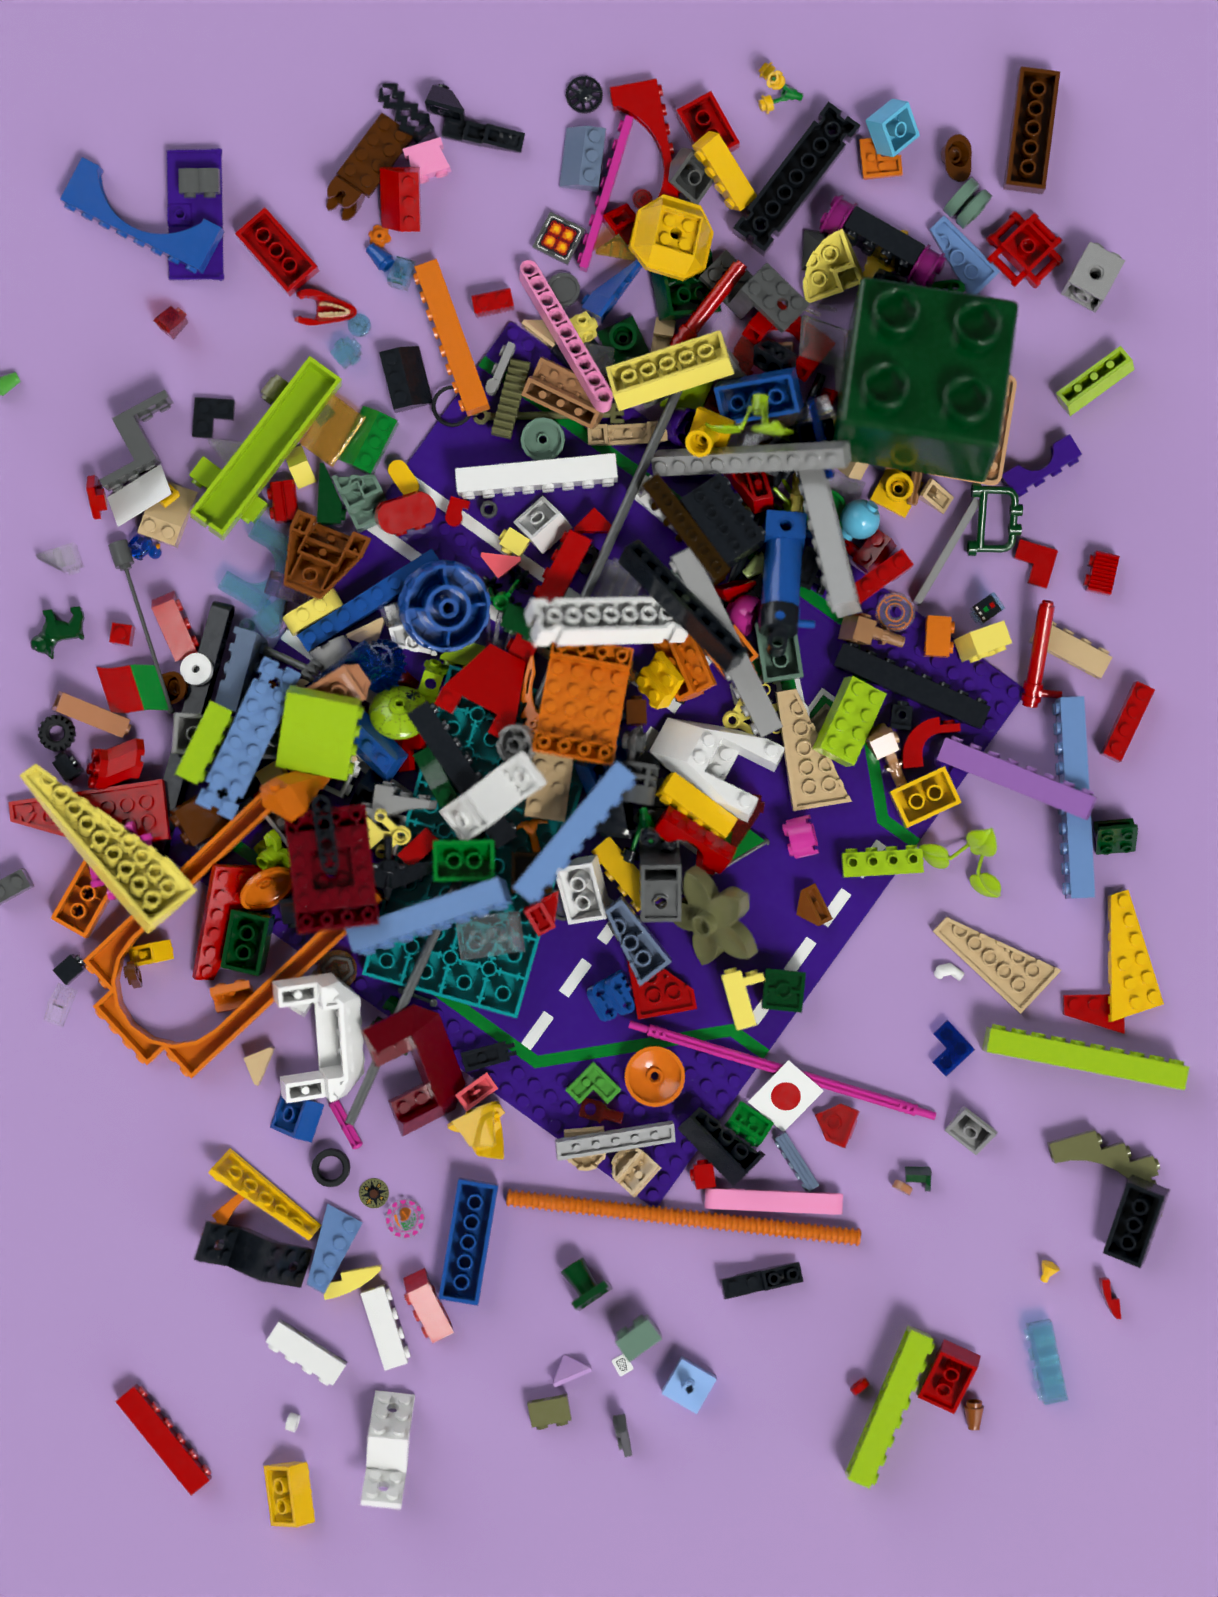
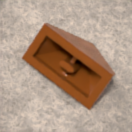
[796,883,833,926]

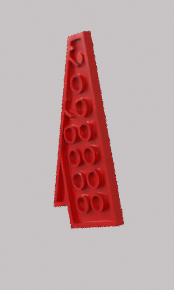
[8,779,171,842]

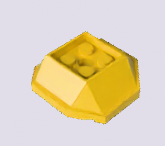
[628,194,714,281]

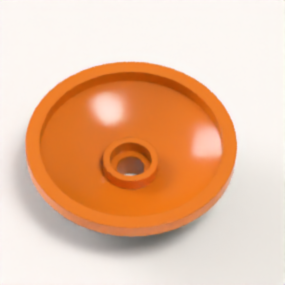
[240,867,293,911]
[625,1046,685,1107]

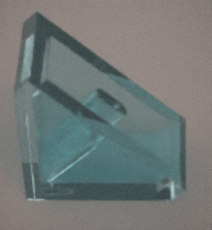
[387,256,416,291]

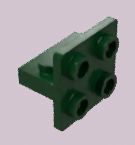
[1093,818,1138,855]

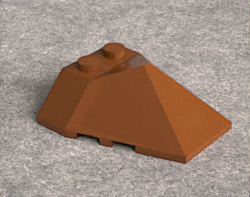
[283,510,371,600]

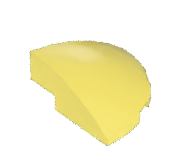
[803,228,864,303]

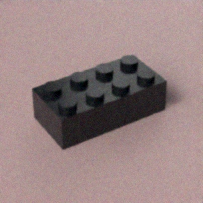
[1103,1175,1170,1268]

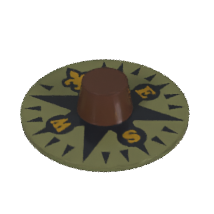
[359,1178,389,1208]

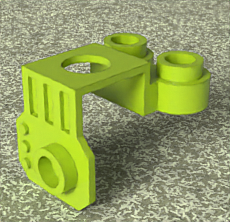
[415,659,449,704]

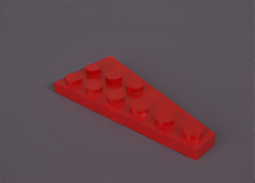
[192,864,262,980]

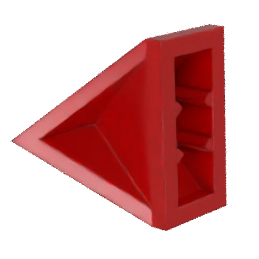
[602,203,636,253]
[523,890,559,937]

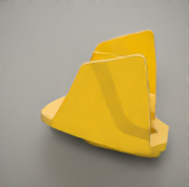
[446,1101,505,1160]

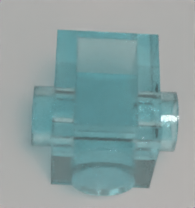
[330,336,362,370]

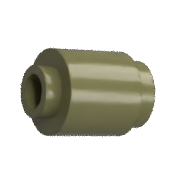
[260,374,288,405]

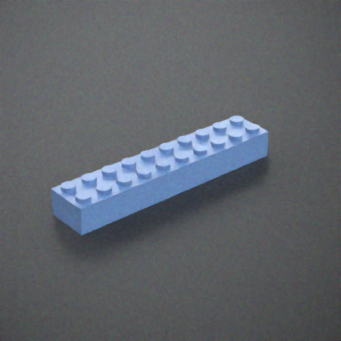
[1052,696,1095,899]

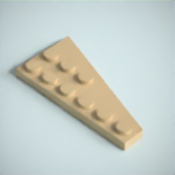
[775,689,852,811]
[932,917,1061,1014]

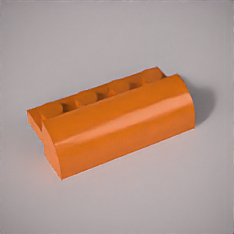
[653,634,717,702]

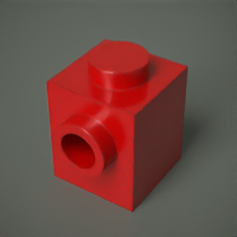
[689,1159,716,1190]

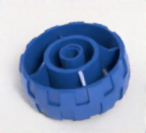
[398,560,491,652]

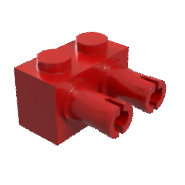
[845,529,897,573]

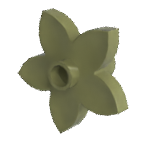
[673,865,758,965]

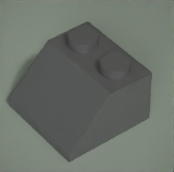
[668,148,714,205]

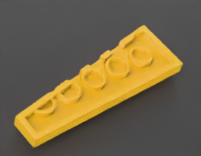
[208,1148,322,1240]

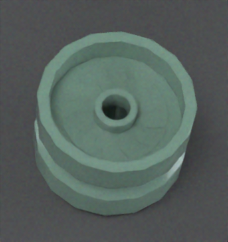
[943,177,993,229]
[521,417,565,461]

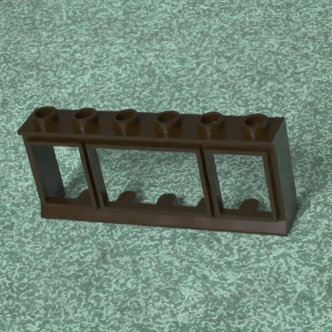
[638,473,731,587]

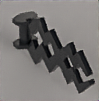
[378,83,434,144]

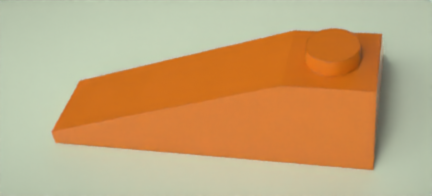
[260,771,331,822]

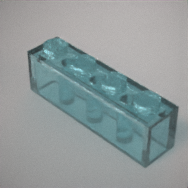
[1024,1319,1068,1405]

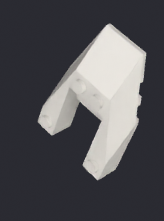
[649,718,785,823]

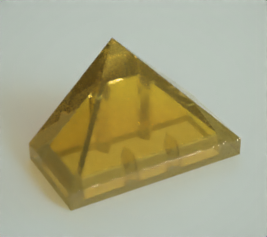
[595,234,636,261]

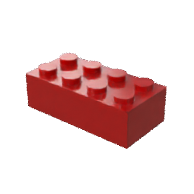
[235,207,319,297]

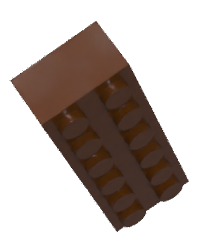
[1003,66,1060,194]

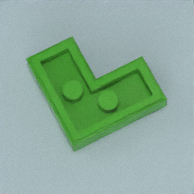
[565,1062,622,1104]

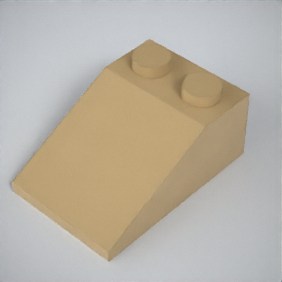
[137,481,198,548]

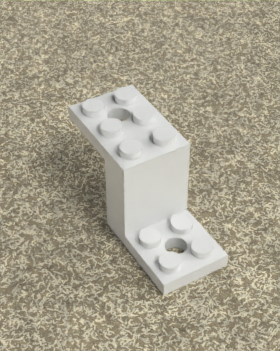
[439,750,547,840]
[361,1390,415,1509]

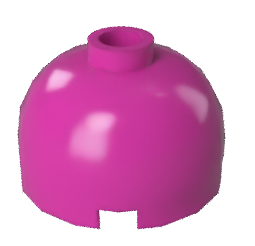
[726,595,761,636]

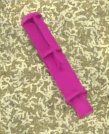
[329,1099,363,1149]

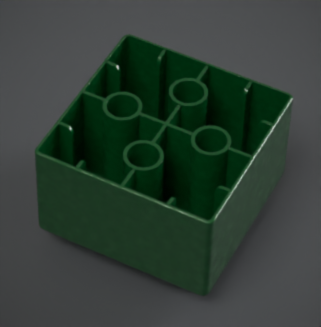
[832,277,1018,482]

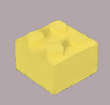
[954,620,1012,663]

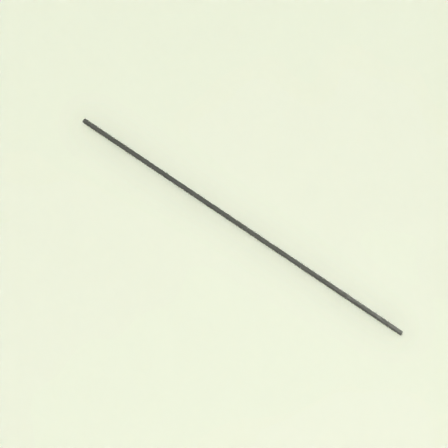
[345,391,683,1126]

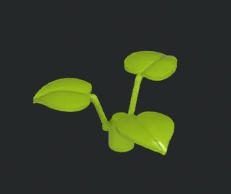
[705,394,795,437]
[919,828,1001,898]

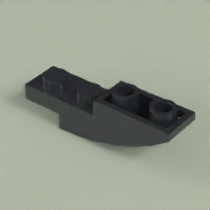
[719,1262,804,1300]

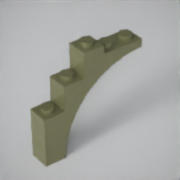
[1047,1129,1164,1217]

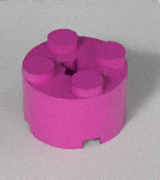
[783,814,819,859]

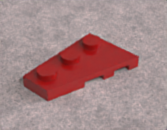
[1063,994,1125,1034]

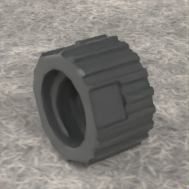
[480,500,498,519]

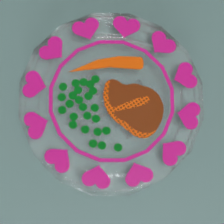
[385,1198,425,1239]

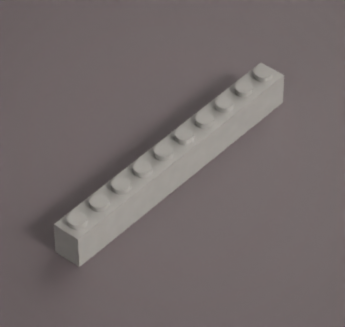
[651,441,852,476]
[669,548,783,738]

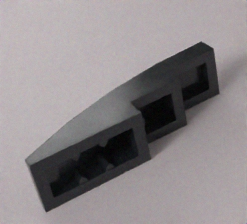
[441,117,525,153]

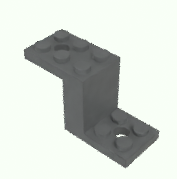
[698,250,810,333]
[99,390,174,492]
[639,807,681,922]

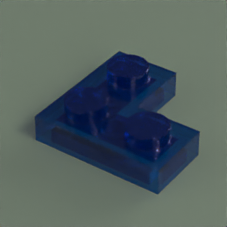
[932,1020,975,1077]

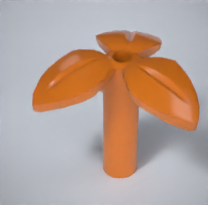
[516,819,548,852]

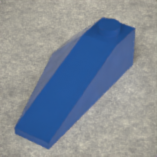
[581,260,642,324]

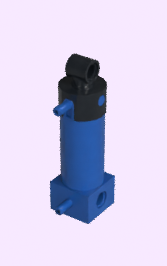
[758,510,815,657]

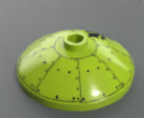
[369,685,427,740]

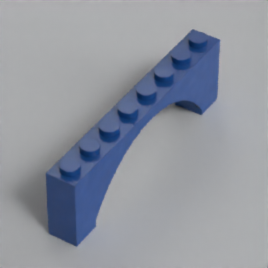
[60,157,225,274]

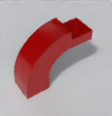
[901,717,961,769]

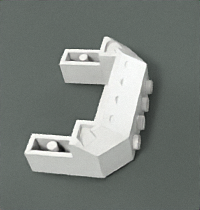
[272,973,365,1103]

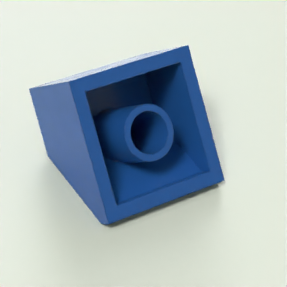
[270,1096,324,1143]

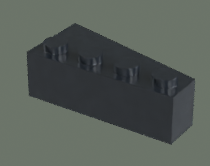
[677,1107,766,1186]

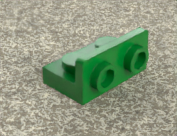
[724,1101,774,1147]

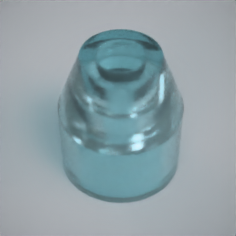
[239,618,256,632]

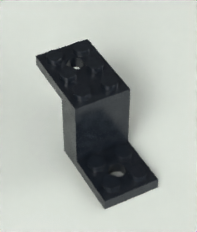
[194,1221,313,1288]

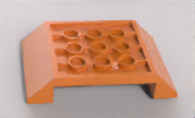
[532,642,634,766]

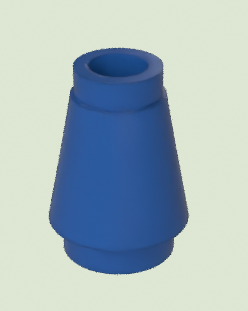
[366,243,395,272]

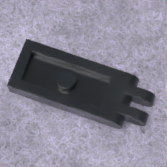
[461,1041,517,1072]

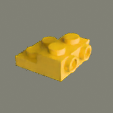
[635,651,685,709]

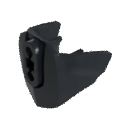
[595,801,638,838]

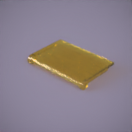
[300,394,366,467]

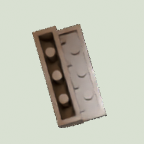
[521,356,612,429]

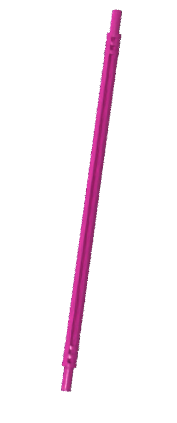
[628,1020,936,1120]

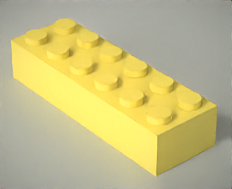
[606,330,734,411]

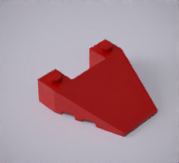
[434,643,526,739]

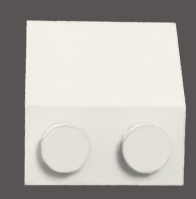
[513,496,572,554]

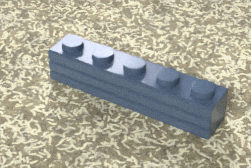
[774,1132,819,1192]

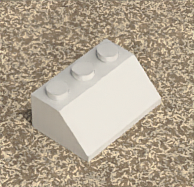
[556,854,610,925]

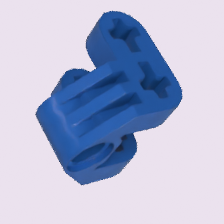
[587,969,635,1022]

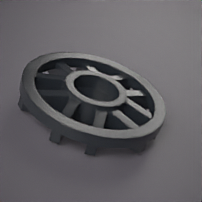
[566,76,603,114]

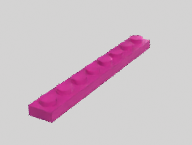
[577,115,633,272]

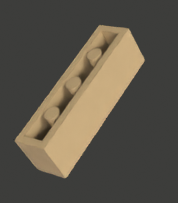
[1029,622,1113,680]

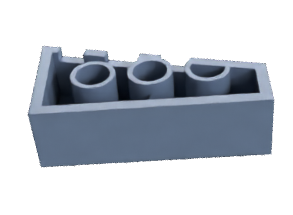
[215,626,268,714]
[605,895,671,986]

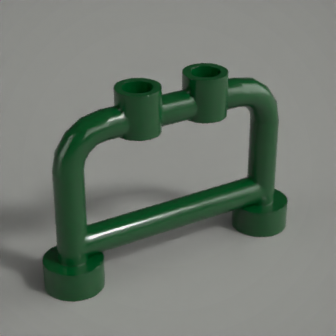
[967,482,1023,556]

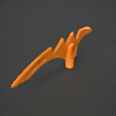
[520,656,539,733]

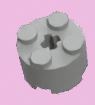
[311,635,358,677]

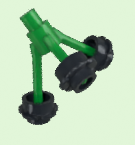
[621,807,677,864]

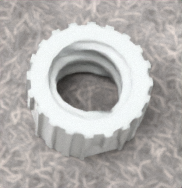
[285,1412,301,1432]

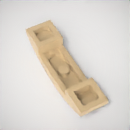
[587,421,668,446]

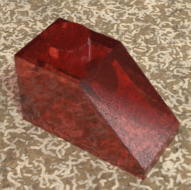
[153,306,189,340]

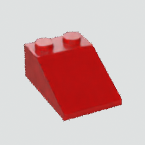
[918,1339,981,1414]

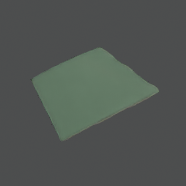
[331,474,386,533]

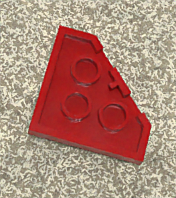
[627,960,697,1020]

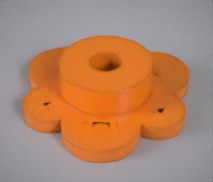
[369,225,391,248]

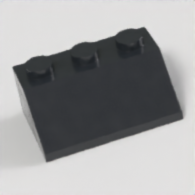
[379,346,433,413]

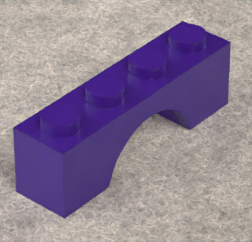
[1001,434,1082,497]

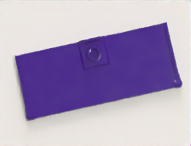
[167,148,224,281]

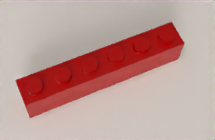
[115,1384,212,1496]

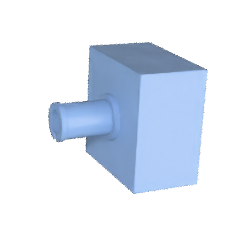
[661,1356,717,1414]

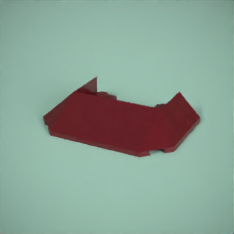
[361,1004,466,1136]

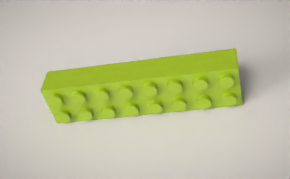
[845,1325,935,1489]

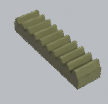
[491,358,531,440]

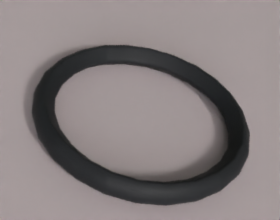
[432,385,471,427]

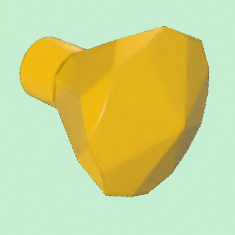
[1040,1260,1060,1283]

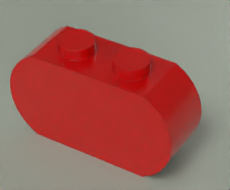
[375,490,436,536]

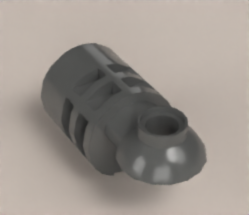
[620,725,660,805]

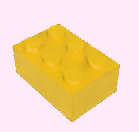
[888,766,962,828]

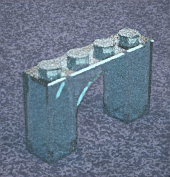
[218,520,289,614]

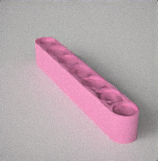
[704,1187,843,1214]

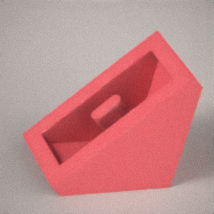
[481,552,521,580]
[455,1072,498,1112]

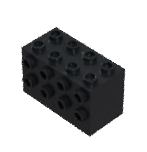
[679,473,766,568]

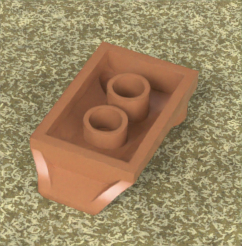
[305,664,371,701]

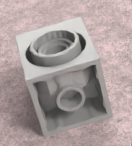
[1061,242,1125,313]

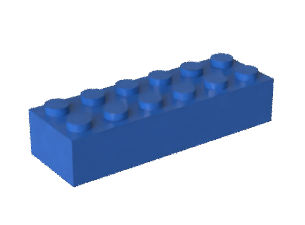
[438,1177,499,1306]

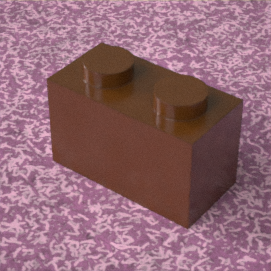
[626,696,647,726]

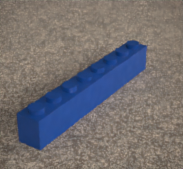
[297,549,439,653]

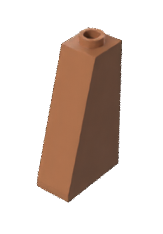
[52,691,131,738]

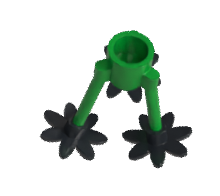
[483,566,533,618]

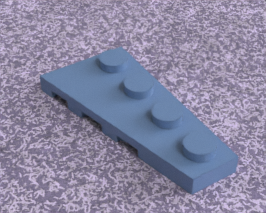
[929,216,1000,295]
[306,1204,362,1294]

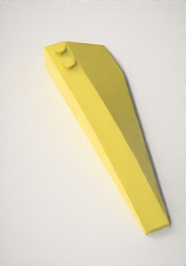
[20,764,197,934]

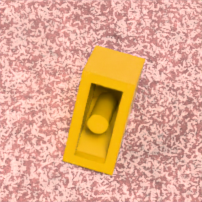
[128,939,174,966]

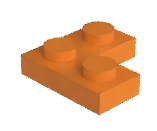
[859,138,903,180]

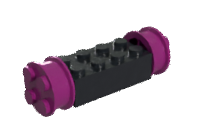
[819,194,947,288]

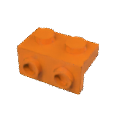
[209,979,254,1013]

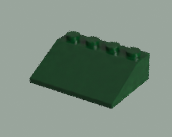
[651,236,722,321]

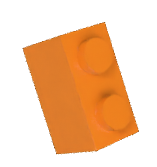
[924,615,955,658]

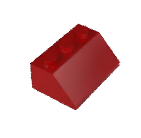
[380,167,421,232]

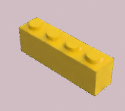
[692,131,757,211]
[655,772,738,839]
[591,837,661,912]

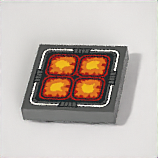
[532,212,586,266]

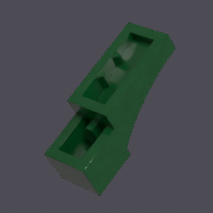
[413,747,458,808]

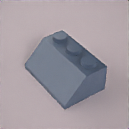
[559,126,606,192]

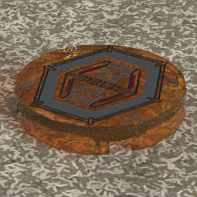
[317,950,357,986]

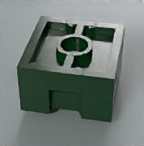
[761,968,806,1013]

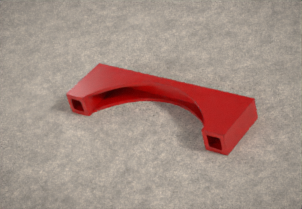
[610,79,681,236]

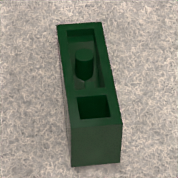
[317,463,347,526]

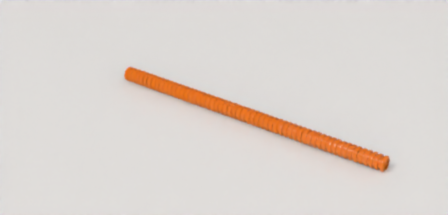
[506,1189,861,1246]

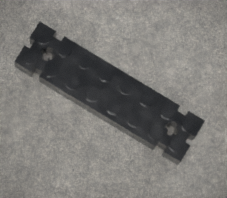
[732,102,860,256]

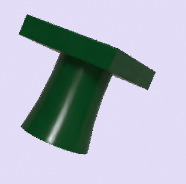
[597,316,649,365]
[561,1257,613,1311]

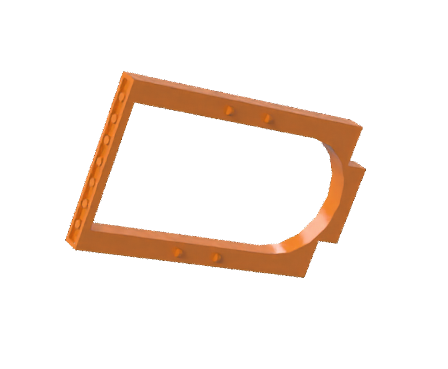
[83,793,385,1079]

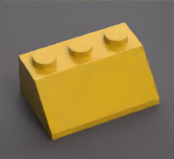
[263,1461,315,1527]

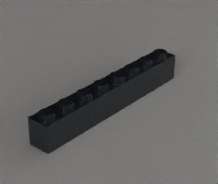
[618,539,748,673]
[833,641,991,730]
[407,701,518,849]

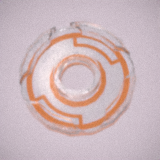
[875,592,915,632]

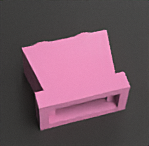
[403,137,451,184]

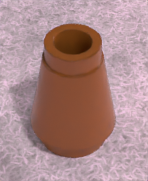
[964,1399,984,1431]

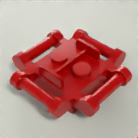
[986,211,1064,288]

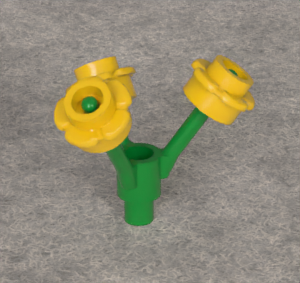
[758,62,803,114]

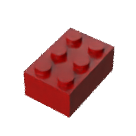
[676,91,740,152]

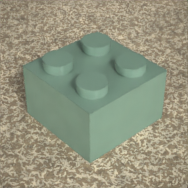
[615,1314,662,1362]

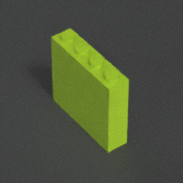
[275,685,364,781]

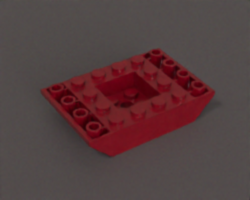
[285,804,379,934]

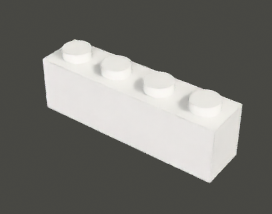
[361,1284,411,1371]
[266,1319,347,1386]

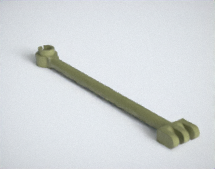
[473,403,624,425]

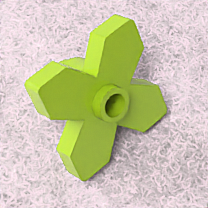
[253,829,290,870]

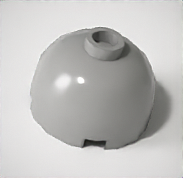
[496,724,536,762]

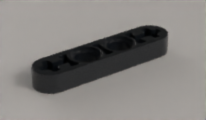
[312,795,339,874]

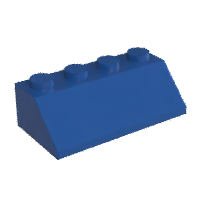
[355,711,409,782]

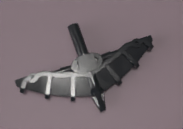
[372,836,434,901]

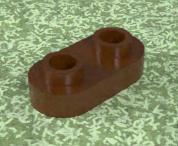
[123,960,142,989]

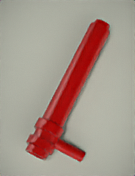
[669,260,747,346]
[1021,600,1062,708]

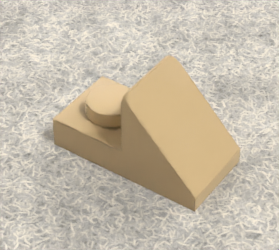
[650,317,676,353]

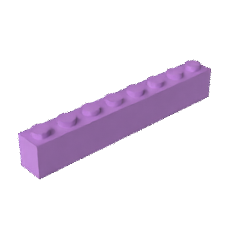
[937,735,1097,820]

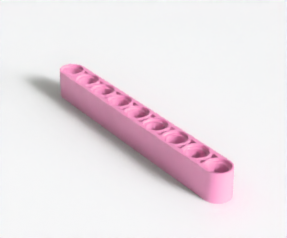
[519,260,613,413]

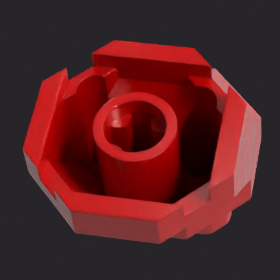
[86,738,145,789]

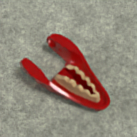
[294,289,357,326]

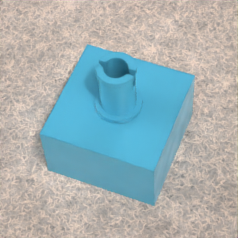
[865,98,920,157]

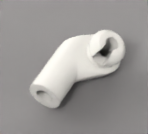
[934,963,965,981]

